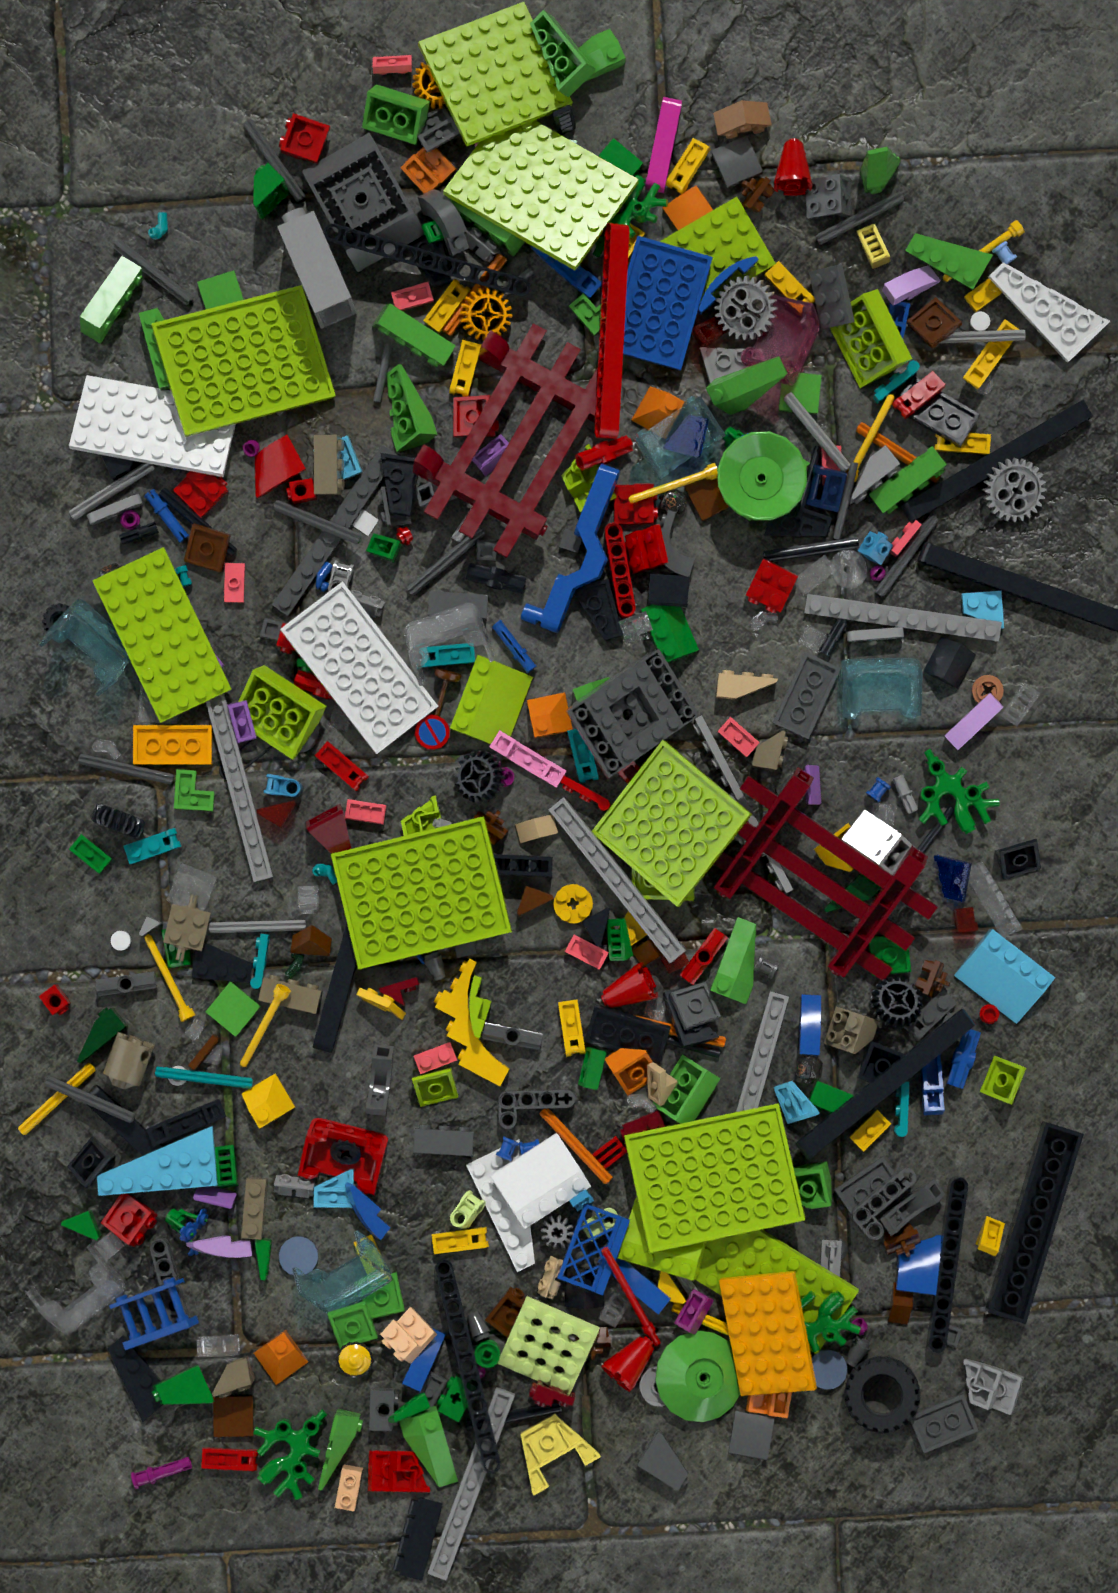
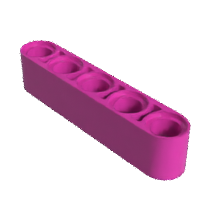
[645,97,682,193]

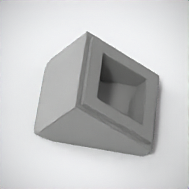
[139,917,163,936]

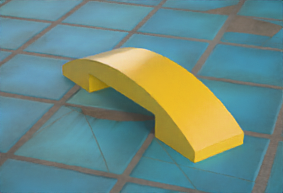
[963,320,1020,389]

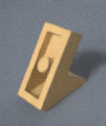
[647,1062,678,1106]

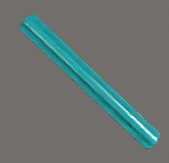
[155,1066,253,1089]

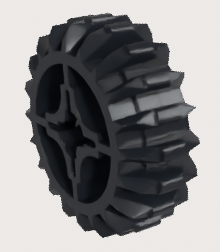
[454,750,506,804]
[91,803,145,838]
[870,976,923,1029]

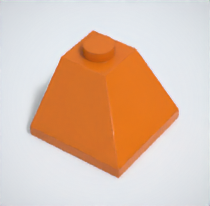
[631,386,685,439]
[527,692,573,738]
[605,1048,653,1096]
[254,1329,309,1385]

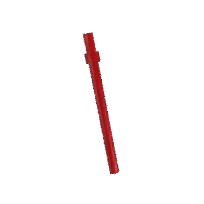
[601,1247,661,1346]

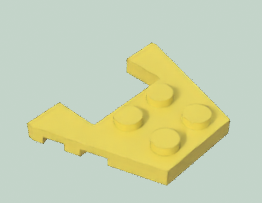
[521,1414,601,1495]

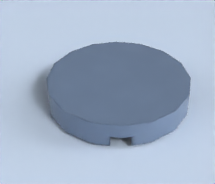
[279,1236,319,1276]
[811,1349,847,1389]

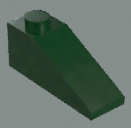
[822,873,882,912]
[77,1007,128,1064]

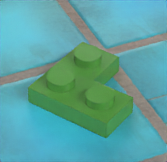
[569,293,601,336]
[174,769,215,811]

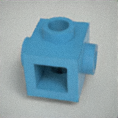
[858,531,893,565]

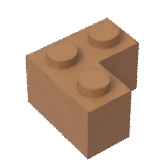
[713,100,772,139]

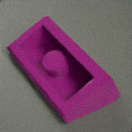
[674,1289,714,1335]

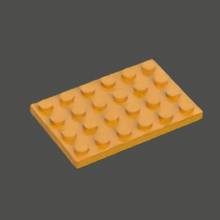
[719,1271,817,1396]

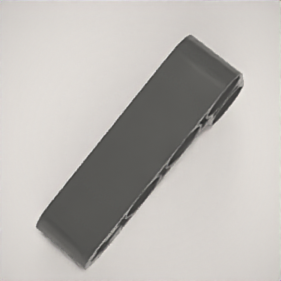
[498,1089,575,1129]
[851,1167,916,1240]

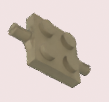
[163,894,211,961]

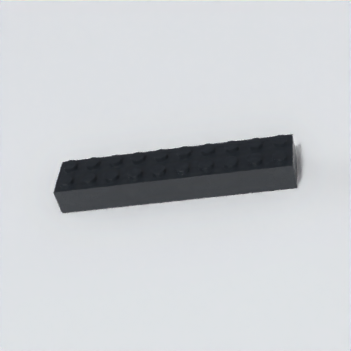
[985,1121,1084,1324]

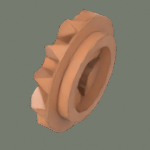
[972,675,1004,703]

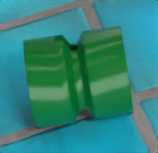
[474,1339,500,1368]

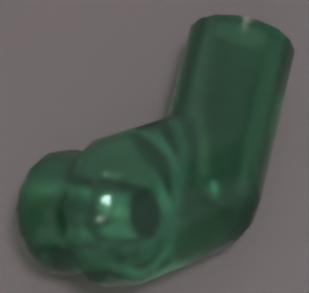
[285,953,305,979]

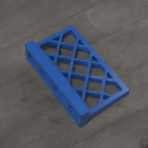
[557,1203,630,1295]

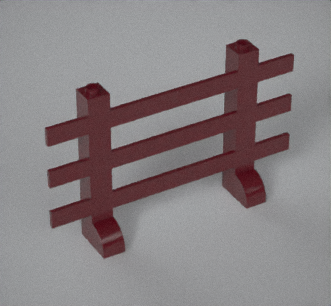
[413,323,598,558]
[714,767,938,980]

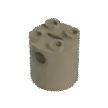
[103,1032,155,1089]

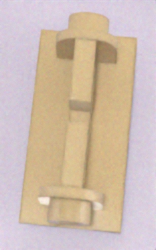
[537,1256,566,1299]

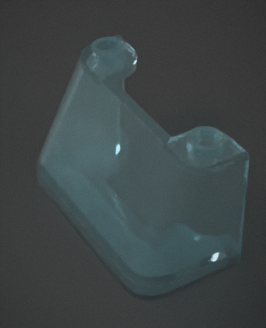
[634,395,726,479]
[841,658,923,719]

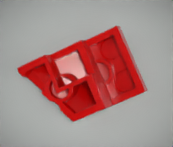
[255,435,306,499]
[368,1451,430,1492]

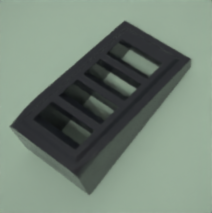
[553,105,576,135]

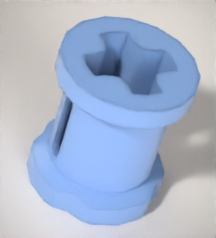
[992,241,1017,264]

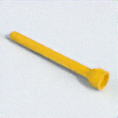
[943,220,1025,282]
[845,394,894,482]
[629,463,718,503]
[144,934,195,1022]
[240,984,291,1067]

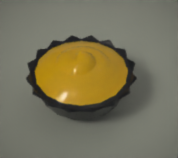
[335,1341,374,1379]

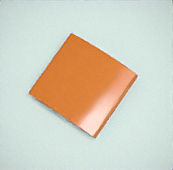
[400,147,457,193]
[663,185,713,230]
[746,1392,792,1418]

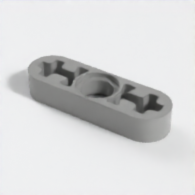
[87,494,143,525]
[847,627,904,642]

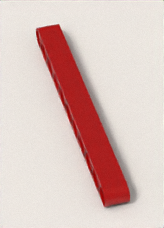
[595,223,630,439]

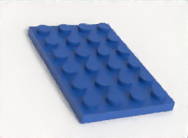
[623,235,713,371]

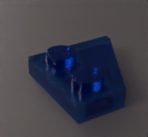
[663,414,709,458]
[934,854,972,902]

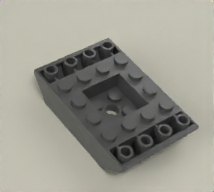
[302,133,425,272]
[566,649,699,779]

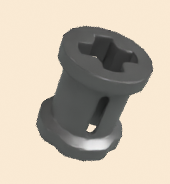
[754,954,779,979]

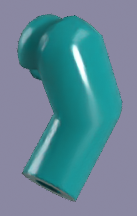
[148,212,168,239]

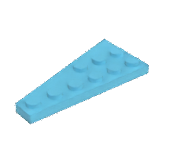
[97,1126,218,1196]

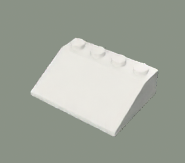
[490,1133,591,1229]

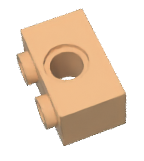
[335,1464,363,1511]

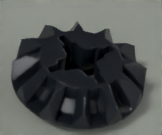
[330,1139,362,1165]

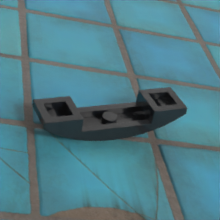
[145,1099,226,1147]

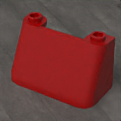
[297,1118,388,1195]

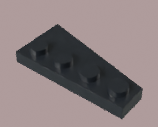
[107,1335,164,1422]

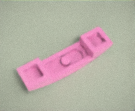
[490,730,566,788]

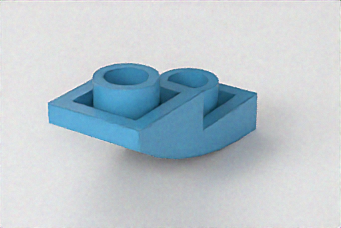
[569,1189,594,1212]

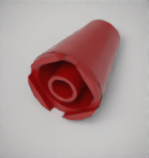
[773,138,812,196]
[601,962,658,1008]
[601,1336,654,1392]

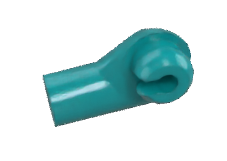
[312,863,337,885]

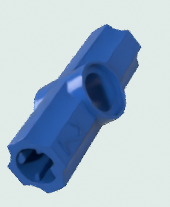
[947,1029,981,1089]

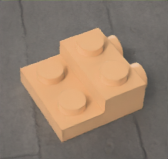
[380,1307,437,1364]

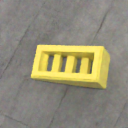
[857,223,890,269]

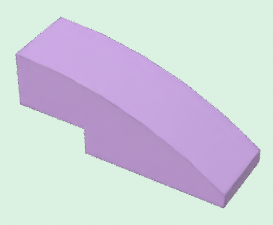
[882,265,940,306]
[945,693,1003,750]
[187,1236,252,1258]

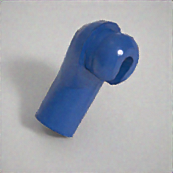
[316,562,333,592]

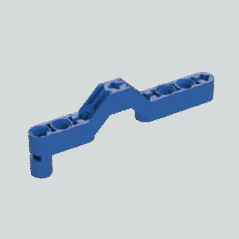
[521,464,620,633]

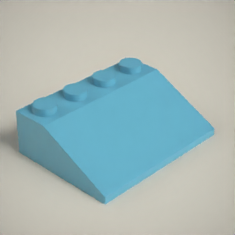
[954,929,1055,1024]

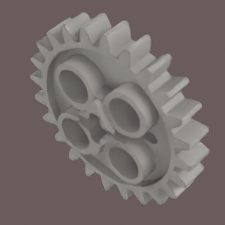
[714,276,778,340]
[983,458,1047,522]

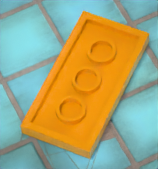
[133,725,212,765]

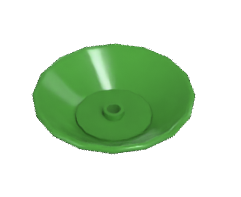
[717,431,807,521]
[655,1331,740,1422]

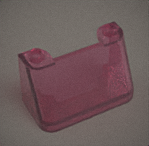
[741,295,820,386]

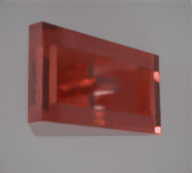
[692,317,727,347]
[256,800,297,829]

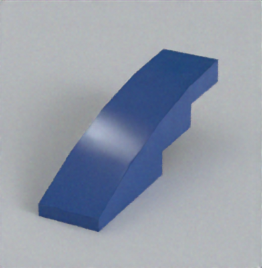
[598,1253,671,1314]

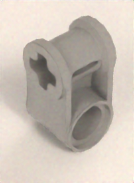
[328,560,354,591]

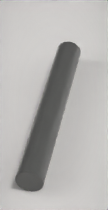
[373,344,392,403]

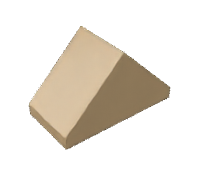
[515,815,558,843]

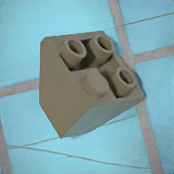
[751,731,788,772]
[824,1006,879,1054]
[213,1356,255,1398]

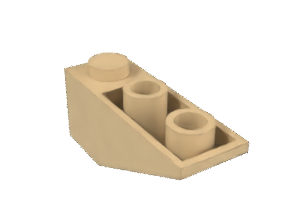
[716,670,778,700]

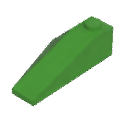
[579,29,626,82]
[860,147,901,194]
[706,356,788,415]
[387,364,438,452]
[709,917,756,1004]
[794,1161,832,1209]
[399,1406,458,1487]
[318,1409,363,1490]

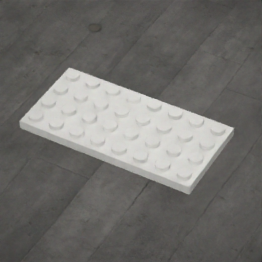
[69,375,236,477]
[280,581,438,754]

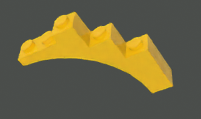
[434,958,510,1086]

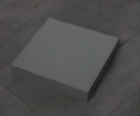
[669,982,721,1030]

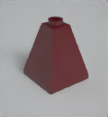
[306,804,352,854]

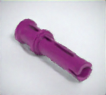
[131,1456,192,1490]

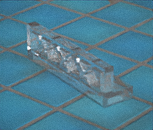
[962,861,1023,938]

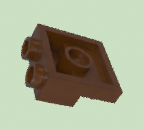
[485,1286,537,1338]

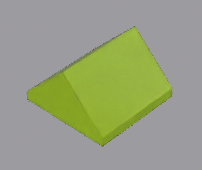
[980,1056,1026,1105]
[412,1068,458,1107]

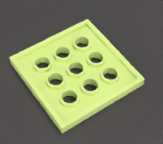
[497,1296,600,1395]

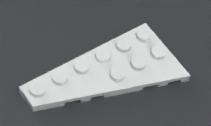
[988,262,1110,362]
[466,1139,535,1272]

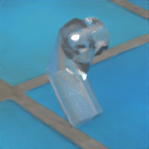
[750,612,778,630]
[92,739,121,761]
[627,1094,657,1113]

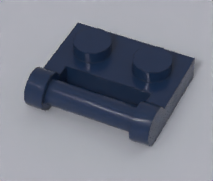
[806,465,848,512]

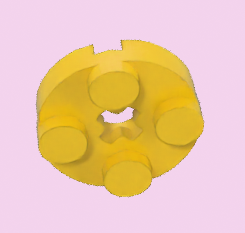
[554,884,593,923]

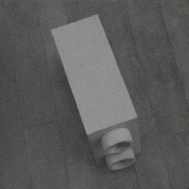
[277,208,357,329]

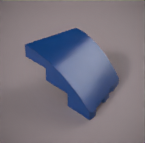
[896,1235,941,1295]

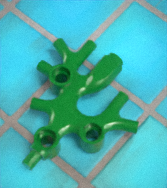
[593,175,668,258]
[918,749,1000,834]
[800,1291,861,1352]
[253,1409,328,1500]

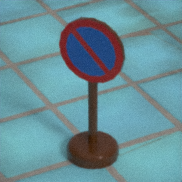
[415,668,462,750]

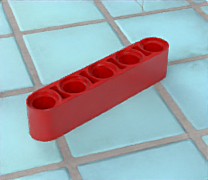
[605,522,636,619]

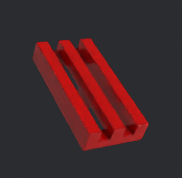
[592,1136,627,1169]

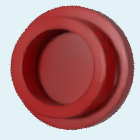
[396,527,413,546]
[979,1004,999,1024]

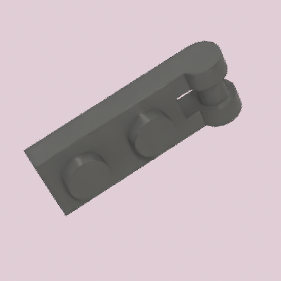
[904,989,957,1041]

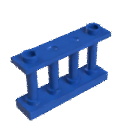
[109,1277,199,1350]

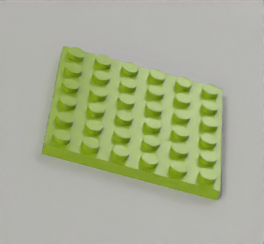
[418,2,573,147]
[592,740,752,907]

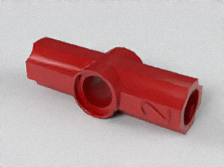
[575,435,633,470]
[294,670,334,700]
[680,928,728,985]

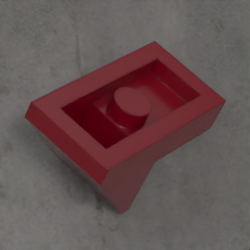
[379,977,420,1005]

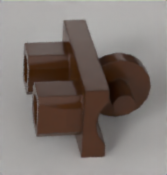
[741,177,775,213]
[473,810,508,845]
[915,960,950,997]
[883,1223,921,1258]
[575,1327,611,1360]

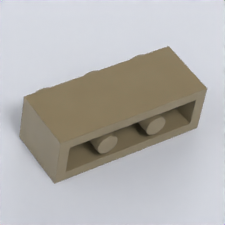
[314,435,344,495]
[258,974,322,1014]
[241,1177,268,1240]

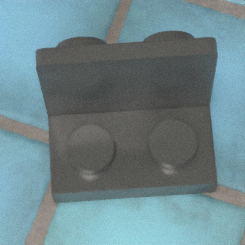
[806,174,852,219]

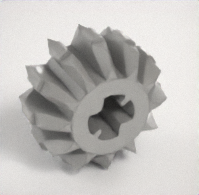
[541,1215,573,1249]

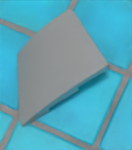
[964,1359,1024,1415]

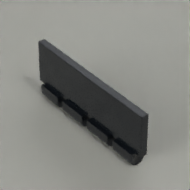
[393,1497,443,1581]

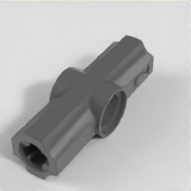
[96,971,157,997]
[482,1022,543,1050]

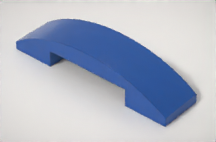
[531,246,602,298]
[698,256,759,315]

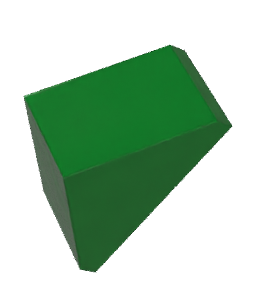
[366,533,401,563]
[61,1210,101,1241]

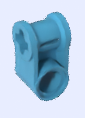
[263,774,303,798]

